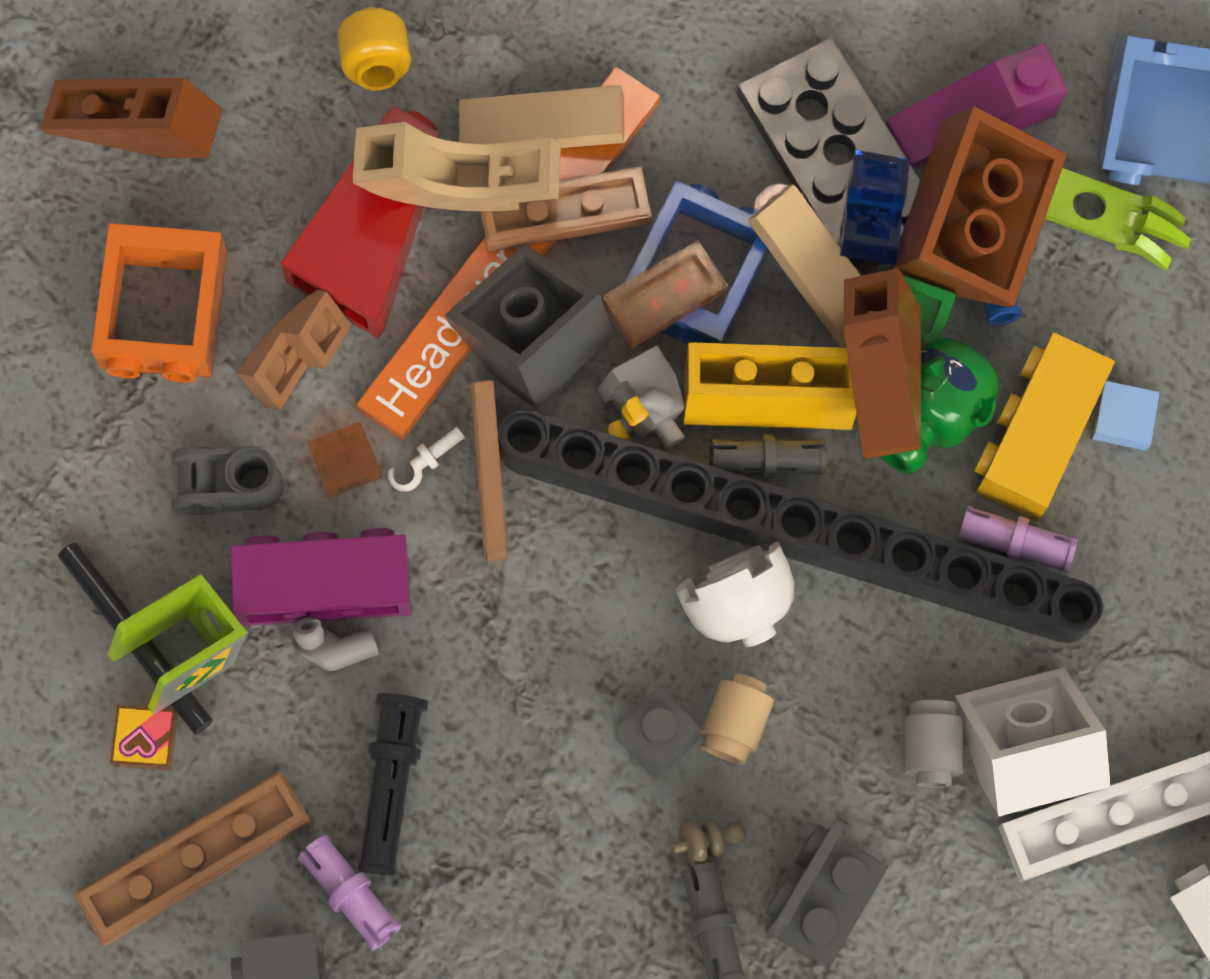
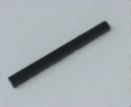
[58,542,213,735]

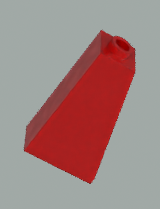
[281,105,440,339]

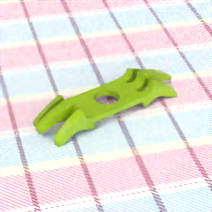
[1045,168,1191,271]

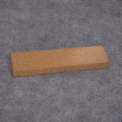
[73,770,311,947]

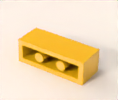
[974,332,1115,522]
[683,343,856,430]

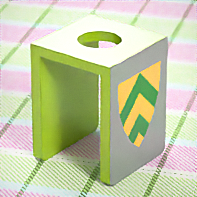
[107,574,248,714]

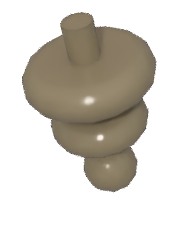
[670,819,747,867]

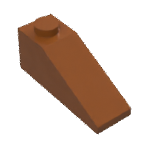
[40,78,222,158]

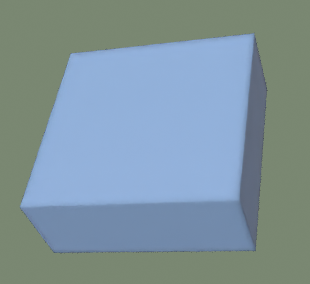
[1091,381,1160,451]

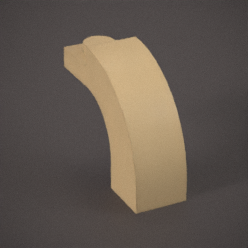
[353,122,561,211]

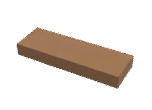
[480,166,652,253]
[471,381,507,562]

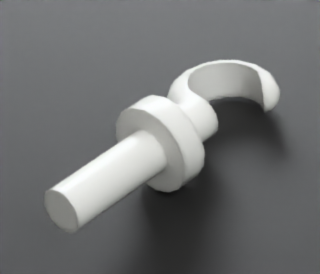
[388,427,465,492]

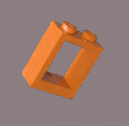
[91,223,227,383]

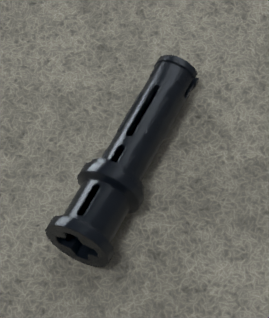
[358,693,429,876]

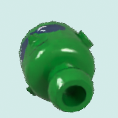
[880,338,1000,474]

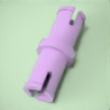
[957,505,1078,573]
[297,835,401,951]

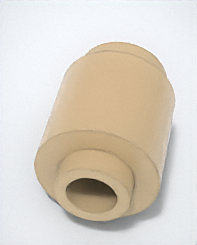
[701,674,774,765]

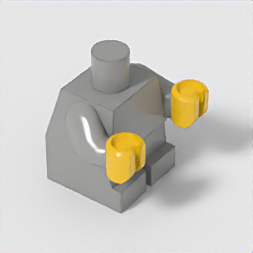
[597,346,685,449]

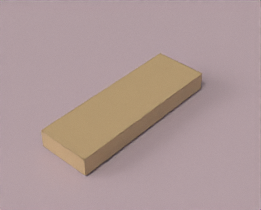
[459,85,625,148]
[747,184,861,348]

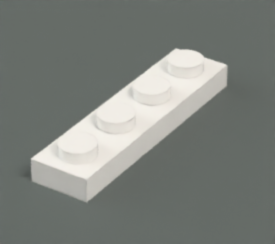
[998,751,1210,882]

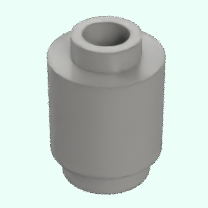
[904,700,963,788]

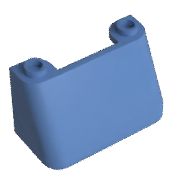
[1099,34,1210,185]

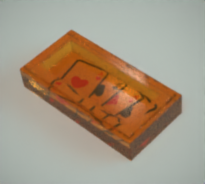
[602,240,728,348]

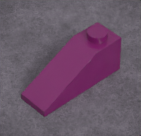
[885,43,1067,168]

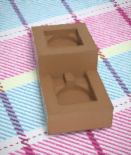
[237,289,352,411]

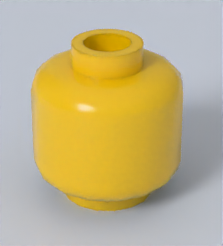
[337,7,411,91]

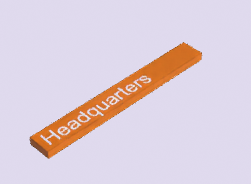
[356,67,660,441]

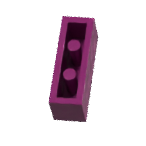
[231,528,412,626]

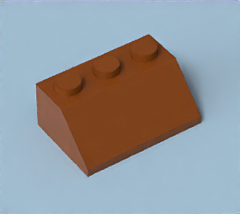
[889,106,1067,307]

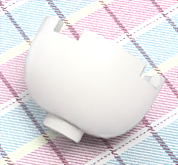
[675,542,794,647]

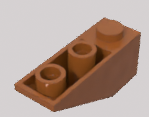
[843,268,921,459]

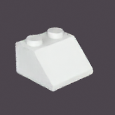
[955,667,1110,816]

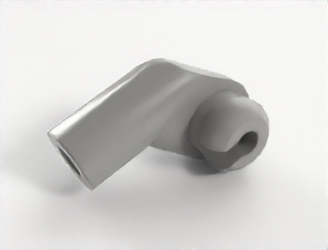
[292,617,379,671]

